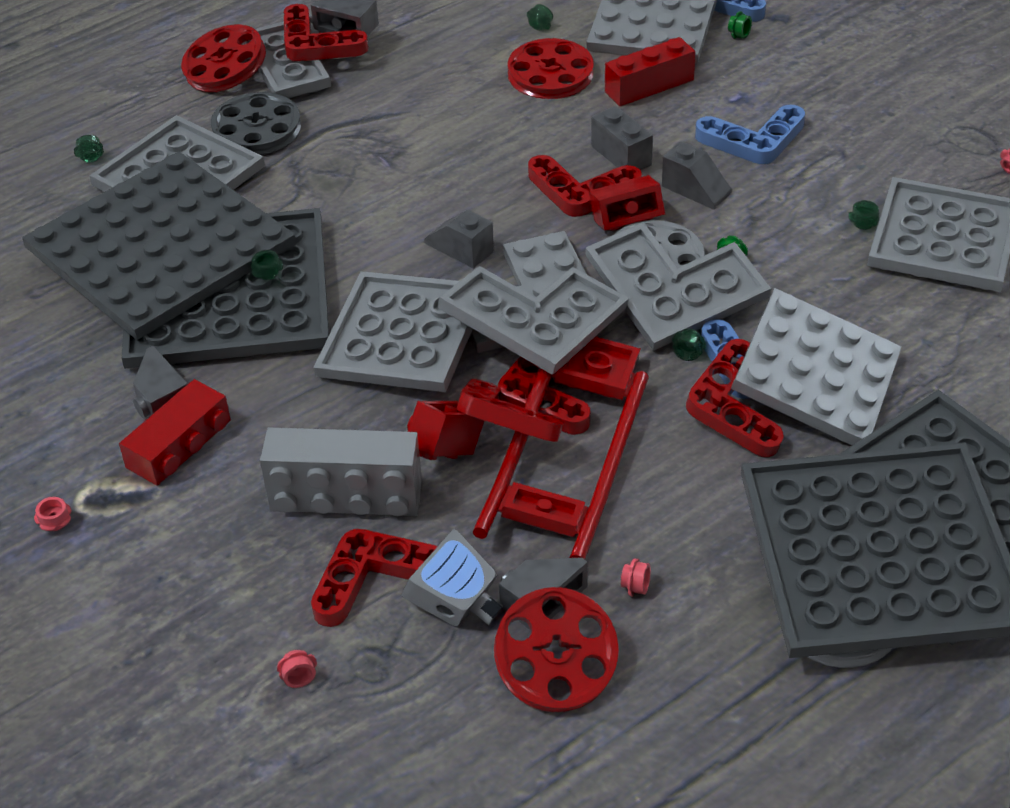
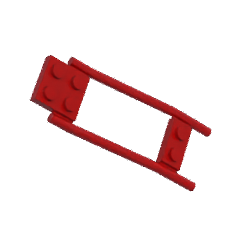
[473,337,649,559]

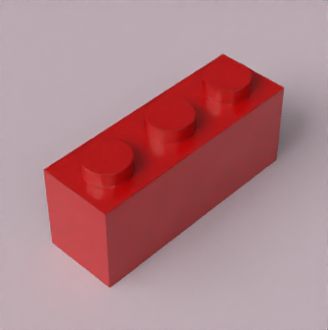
[605,37,696,107]
[119,379,231,486]

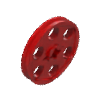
[181,24,266,92]
[507,38,594,99]
[494,587,619,712]

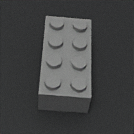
[260,427,422,516]

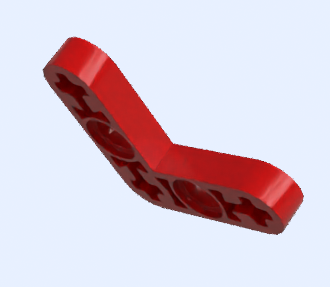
[284,4,369,61]
[528,155,642,217]
[686,339,784,457]
[498,356,591,435]
[456,379,564,442]
[311,529,438,627]

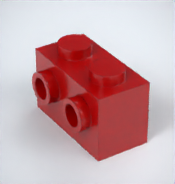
[589,175,665,231]
[407,401,484,460]

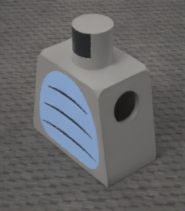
[401,529,503,626]

